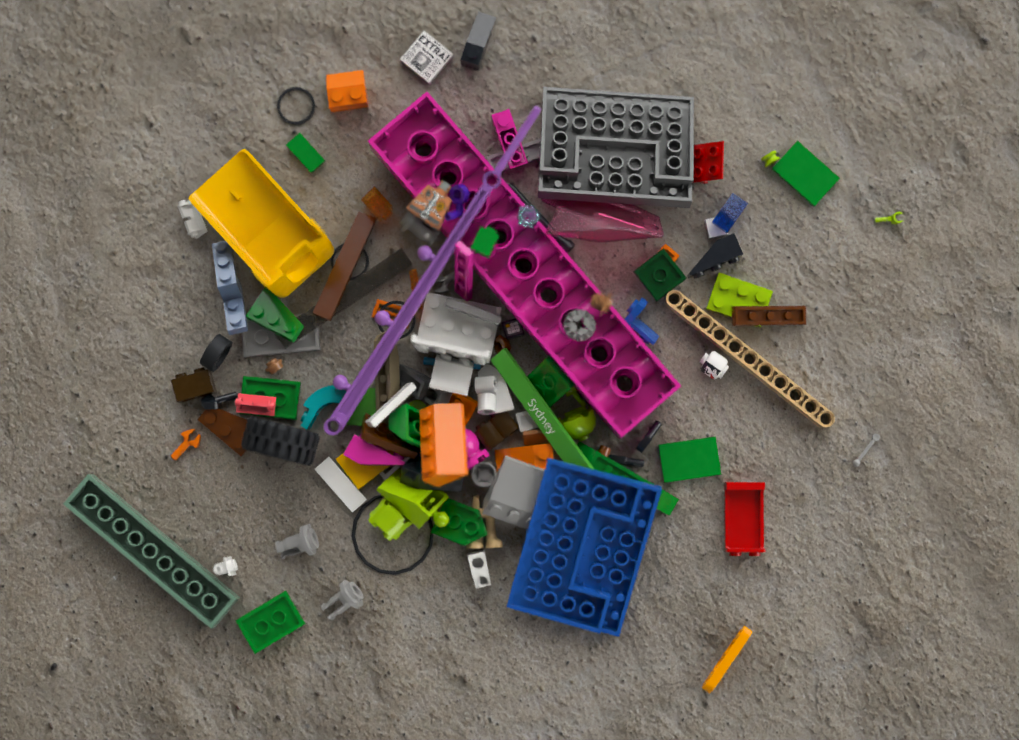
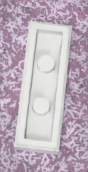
[365,383,416,427]
[315,457,367,512]

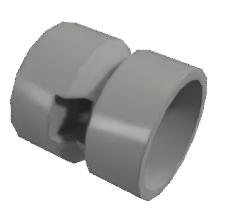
[471,462,497,487]

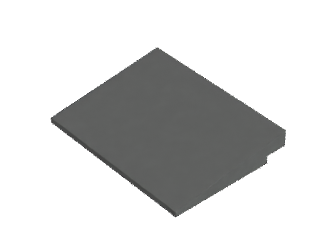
[537,87,694,208]

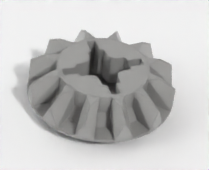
[564,309,596,341]

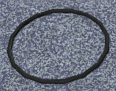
[351,494,434,575]

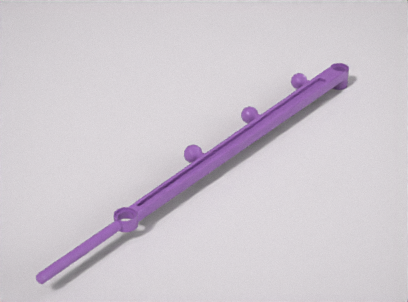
[324,106,541,435]

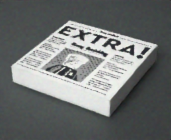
[400,31,453,84]

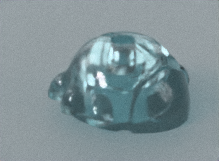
[518,205,540,228]

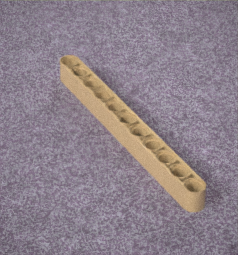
[664,290,835,428]

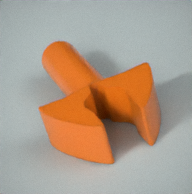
[171,429,201,460]

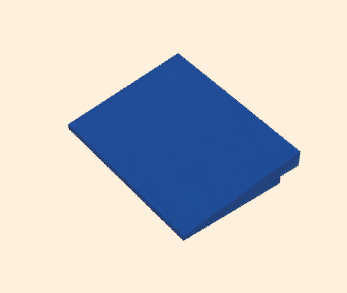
[506,458,662,637]

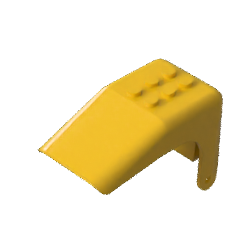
[189,149,334,298]

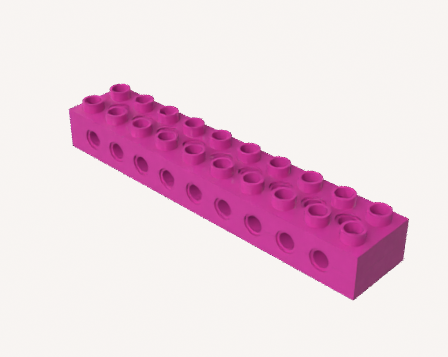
[368,92,681,439]

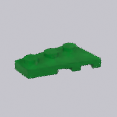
[246,286,304,343]

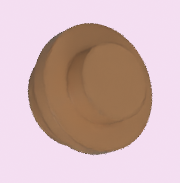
[265,358,283,375]

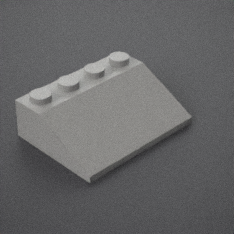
[483,456,545,529]

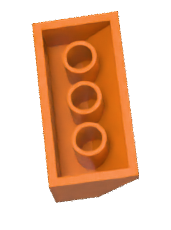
[419,403,468,487]

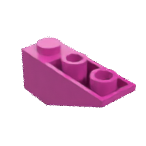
[491,109,528,169]
[343,434,405,466]

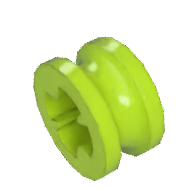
[761,150,780,167]

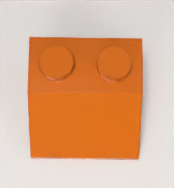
[326,70,369,113]

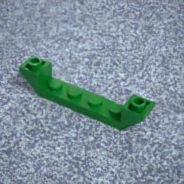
[577,441,679,516]

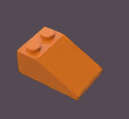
[495,444,554,472]

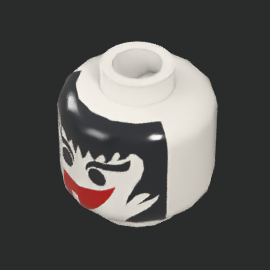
[700,351,729,380]

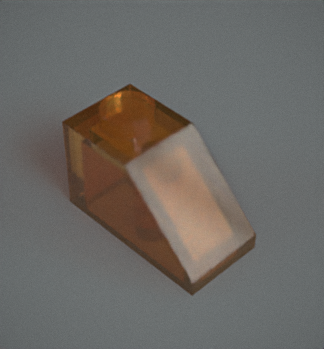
[361,186,393,222]

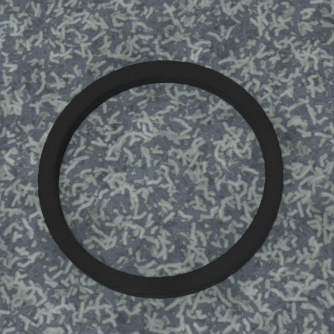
[277,87,315,125]
[331,243,369,281]
[378,301,416,339]

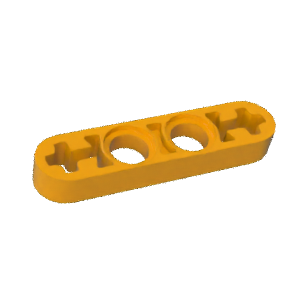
[702,625,752,694]

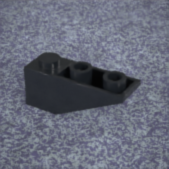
[687,233,743,279]

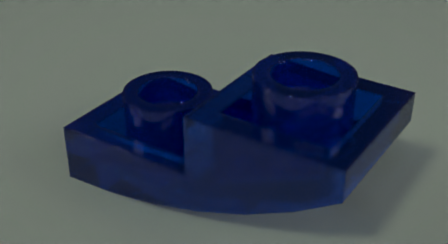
[711,193,748,233]

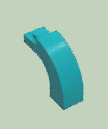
[300,385,347,430]

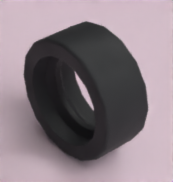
[200,334,233,372]

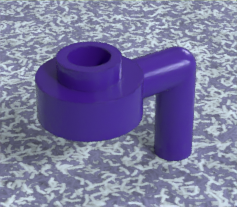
[445,184,470,221]

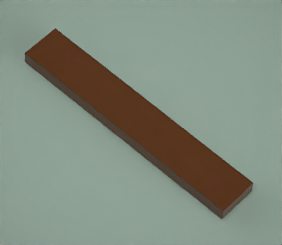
[313,211,377,321]

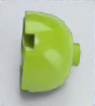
[558,406,596,441]

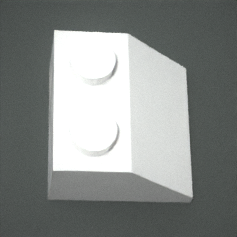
[429,354,474,396]

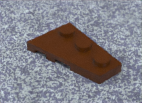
[197,408,247,457]
[361,413,418,459]

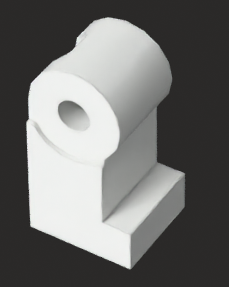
[467,549,491,589]

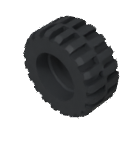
[241,417,320,466]

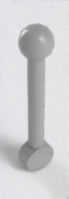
[853,434,880,467]

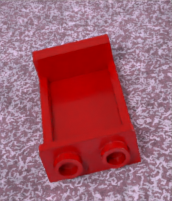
[724,482,765,556]

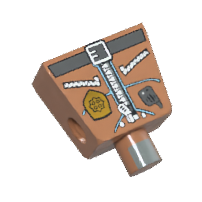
[407,181,452,231]

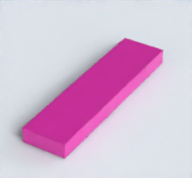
[454,241,473,302]

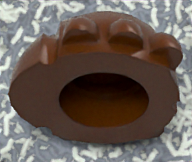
[494,335,511,354]

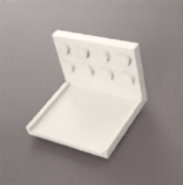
[411,292,502,365]

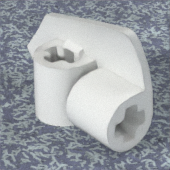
[474,364,514,415]

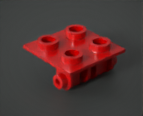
[693,141,724,184]

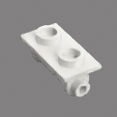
[178,200,208,239]
[213,556,238,576]

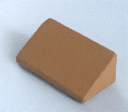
[523,429,550,446]

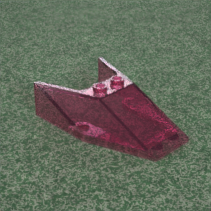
[541,199,664,243]

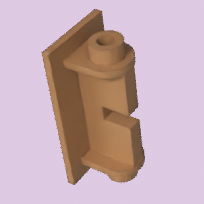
[591,293,613,316]

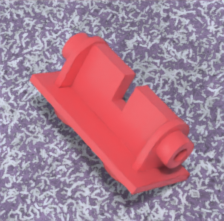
[235,393,277,416]

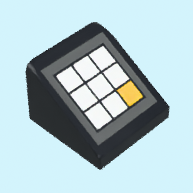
[501,319,525,340]

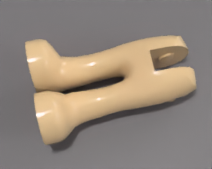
[466,495,503,549]

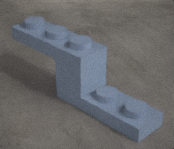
[212,241,248,336]

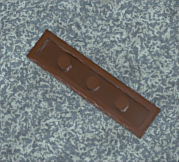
[732,306,807,326]

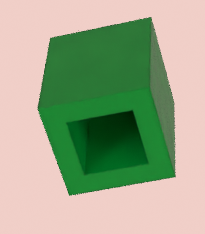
[471,226,499,259]

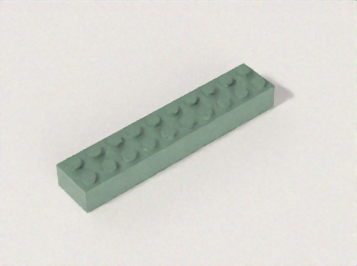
[63,474,240,629]

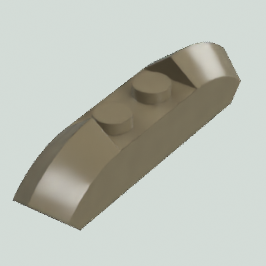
[374,330,400,427]

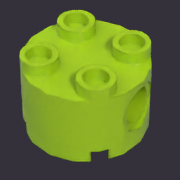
[368,498,413,541]

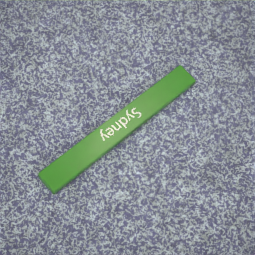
[490,348,595,470]

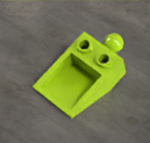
[376,469,449,529]

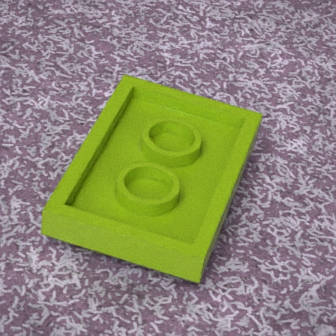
[706,273,773,327]

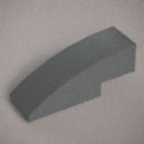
[399,364,452,405]

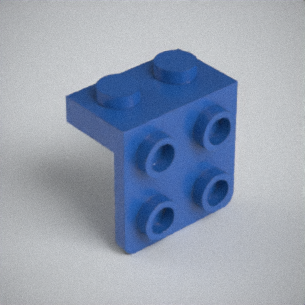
[624,297,659,345]

